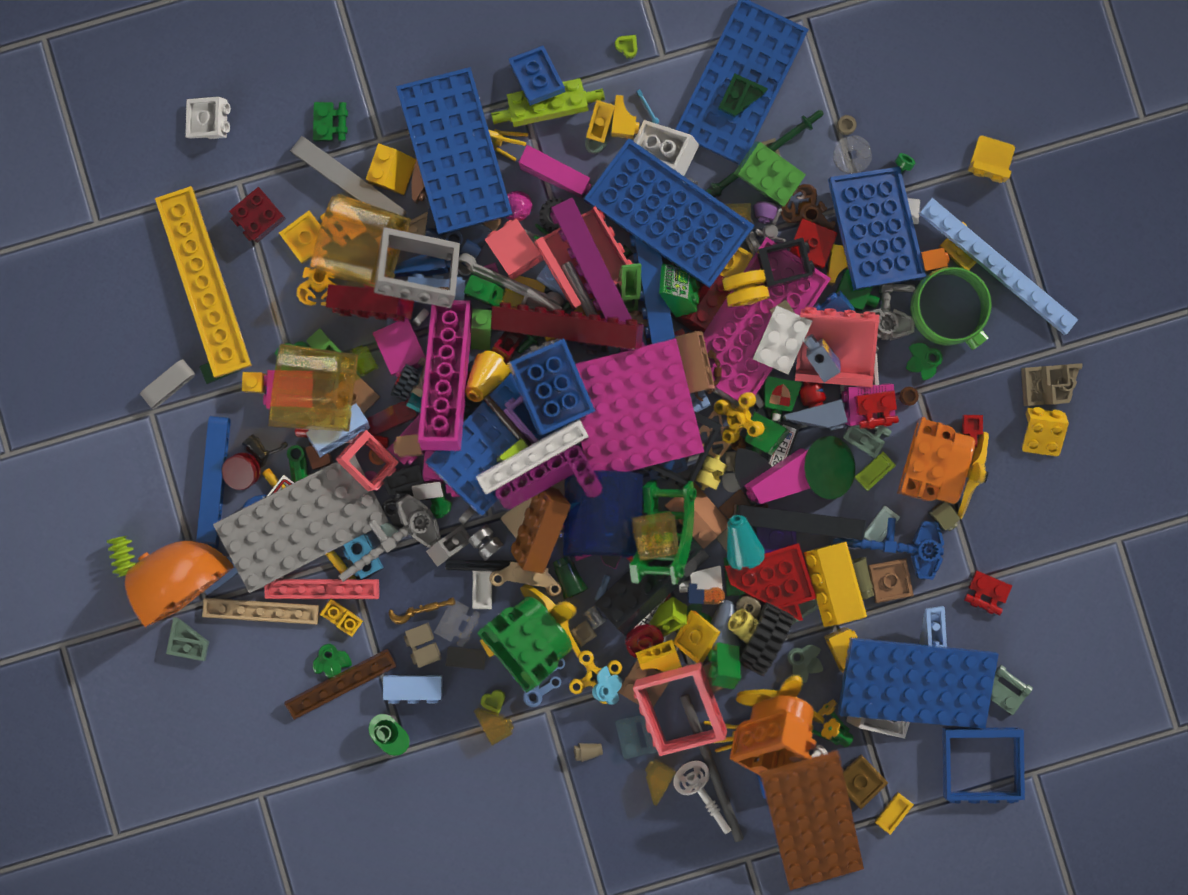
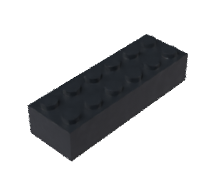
[594,524,710,636]

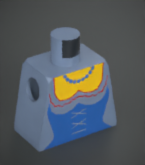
[803,334,840,383]

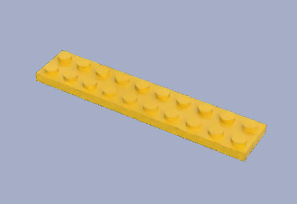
[155,186,252,378]

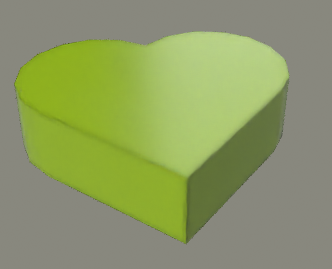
[615,35,637,59]
[481,689,505,714]

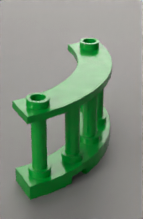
[629,480,697,585]

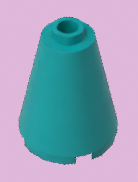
[727,515,765,570]

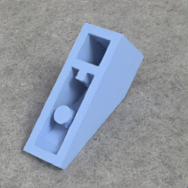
[919,606,947,647]

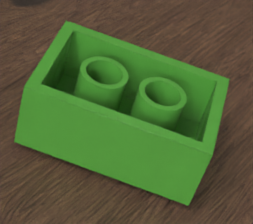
[733,142,806,207]

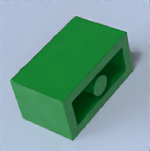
[708,642,741,689]

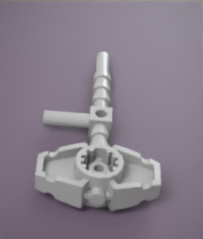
[869,283,915,341]
[338,494,441,582]

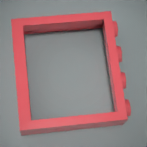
[633,662,727,756]

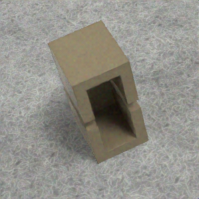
[404,622,442,668]

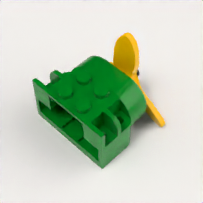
[477,584,581,693]

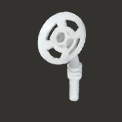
[673,761,731,834]

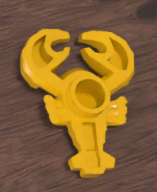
[296,249,337,306]

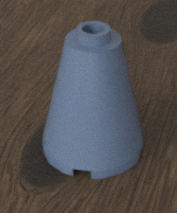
[710,600,740,652]

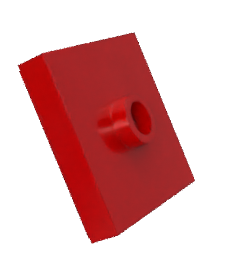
[789,218,837,269]

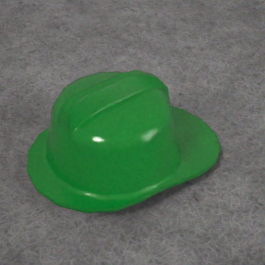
[368,714,410,756]

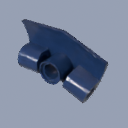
[425,208,492,260]

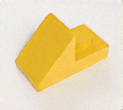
[586,100,615,143]

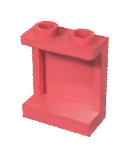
[485,218,543,280]

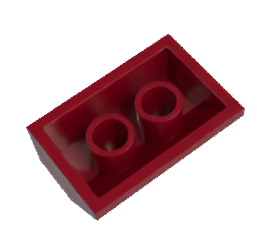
[671,275,731,333]

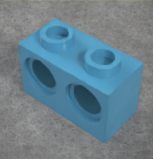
[343,534,384,579]

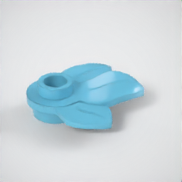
[592,666,622,705]

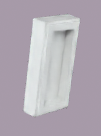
[472,571,492,609]

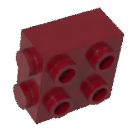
[229,187,286,243]

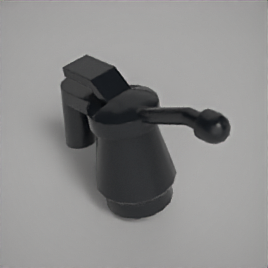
[242,434,288,469]

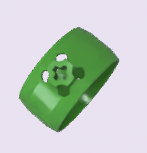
[910,267,991,350]

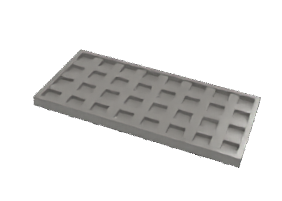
[213,455,388,593]

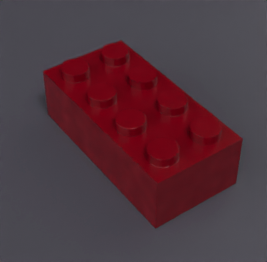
[325,284,414,322]

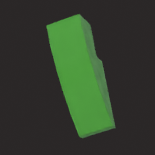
[617,263,641,312]

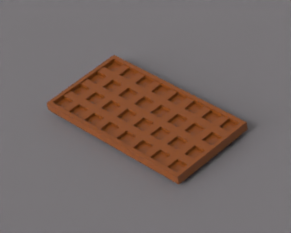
[760,750,864,890]

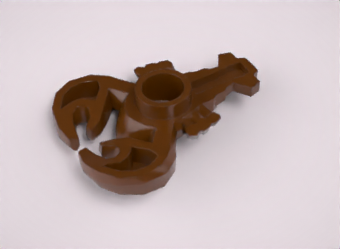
[781,184,836,231]

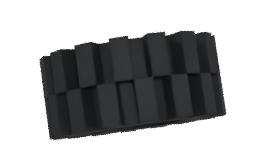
[539,198,566,233]

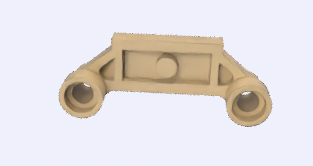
[489,561,561,596]

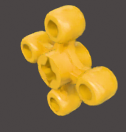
[714,392,765,443]
[569,650,622,704]

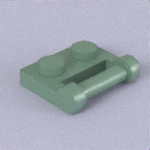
[991,665,1033,715]

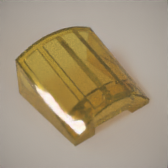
[309,194,411,288]
[268,344,358,432]

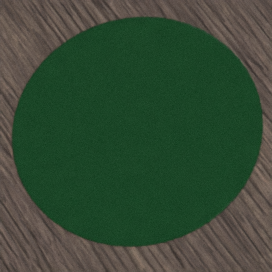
[804,436,855,499]

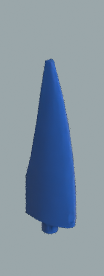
[372,255,451,281]

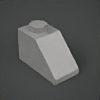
[426,525,470,567]

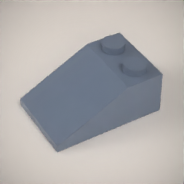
[782,400,848,431]

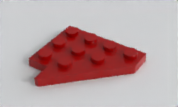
[725,543,817,621]

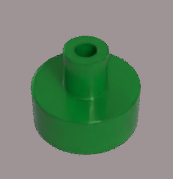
[895,153,915,173]

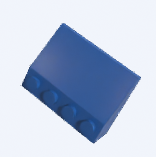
[507,339,595,435]

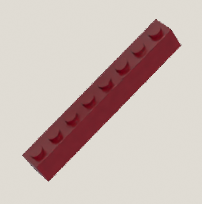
[491,302,644,350]

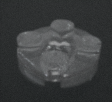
[833,135,872,174]

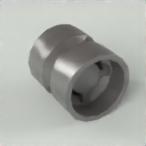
[468,524,504,561]

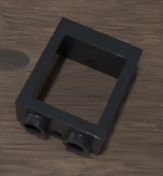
[756,238,815,289]

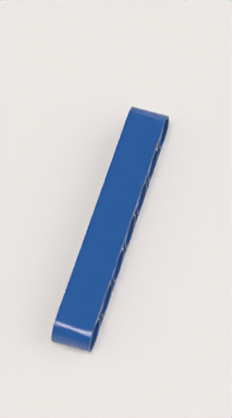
[196,416,231,549]

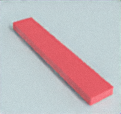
[264,579,379,599]

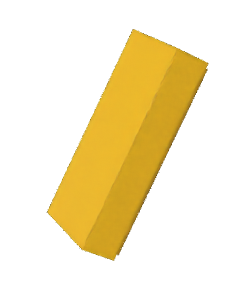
[874,792,914,835]

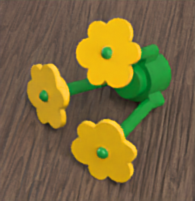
[810,699,854,748]

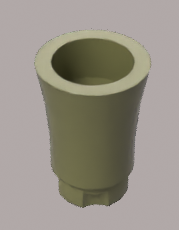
[852,557,874,600]

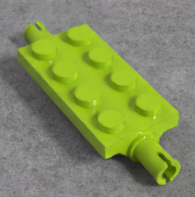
[491,78,605,127]

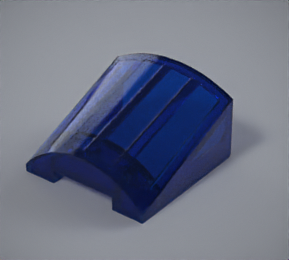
[563,470,643,558]

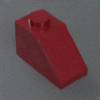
[491,331,525,365]

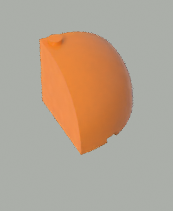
[125,541,234,627]

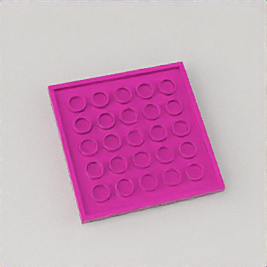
[575,338,704,479]

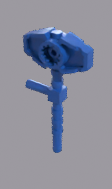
[832,518,944,580]

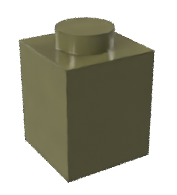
[928,501,960,531]

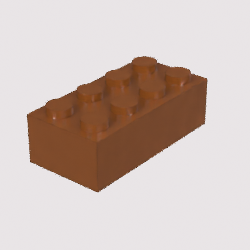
[511,487,571,574]

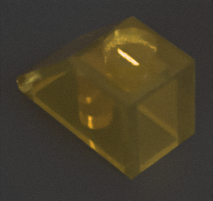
[474,707,514,745]
[645,758,676,806]

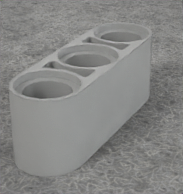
[140,359,195,409]

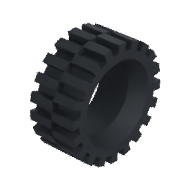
[739,602,794,676]

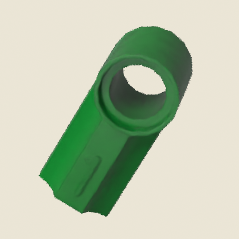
[287,445,308,483]

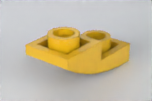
[320,599,363,637]

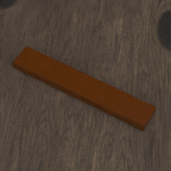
[284,649,397,720]

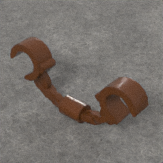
[695,342,722,401]

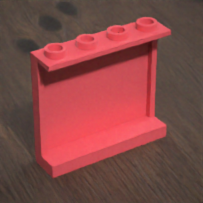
[534,206,633,309]
[795,307,879,387]

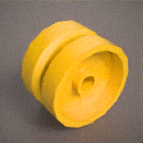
[722,270,770,307]

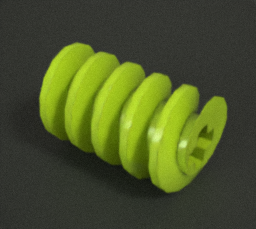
[106,536,136,577]

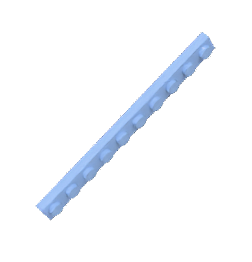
[919,198,1078,335]

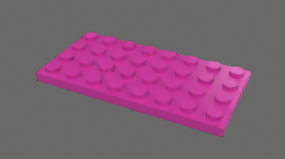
[703,237,831,402]

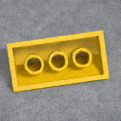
[803,542,867,627]

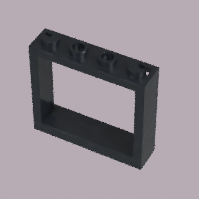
[644,411,722,488]

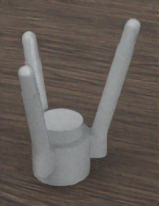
[756,208,786,243]

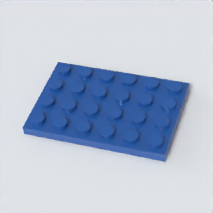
[828,167,926,290]

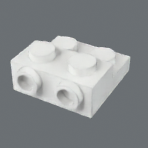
[186,97,231,139]

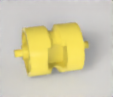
[695,455,728,491]
[728,609,759,644]

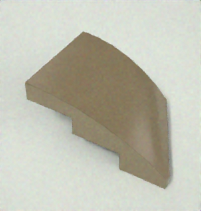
[1021,363,1082,406]

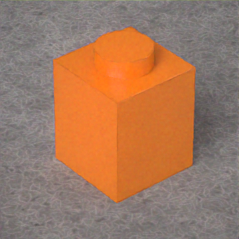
[921,248,950,273]

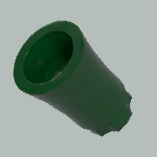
[553,555,588,600]

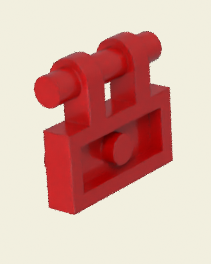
[855,390,899,429]
[964,570,1012,616]

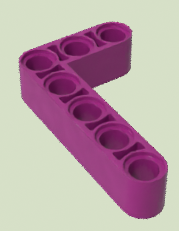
[495,445,602,509]

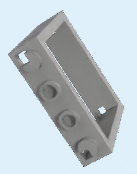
[374,227,460,308]

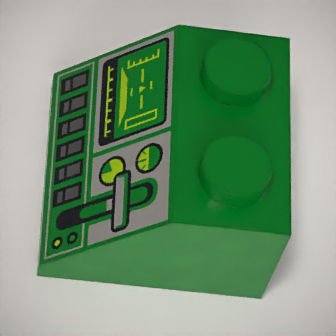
[659,264,700,317]

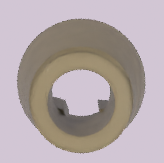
[574,743,603,762]

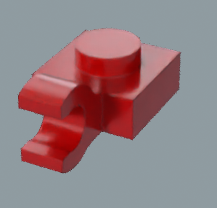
[962,415,983,449]

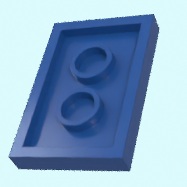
[509,45,566,106]

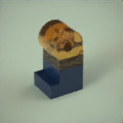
[687,583,725,604]

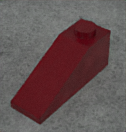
[366,399,419,436]

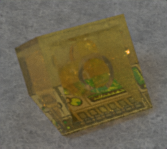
[632,512,679,560]

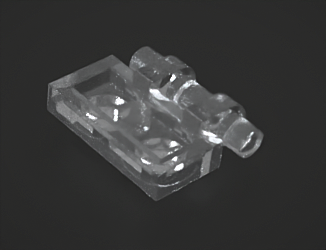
[434,600,481,648]

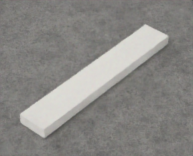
[476,419,589,494]

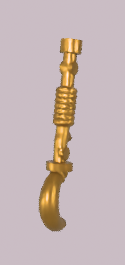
[389,597,455,624]

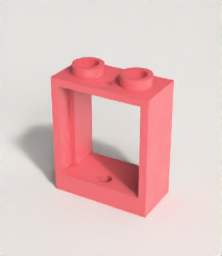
[335,430,399,491]

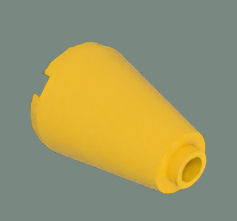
[465,351,510,402]

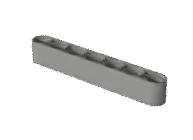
[290,136,407,228]

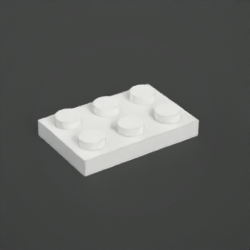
[753,305,812,374]

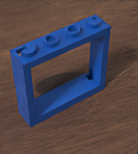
[942,727,1025,804]

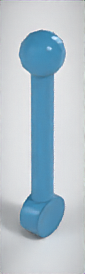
[636,89,659,124]

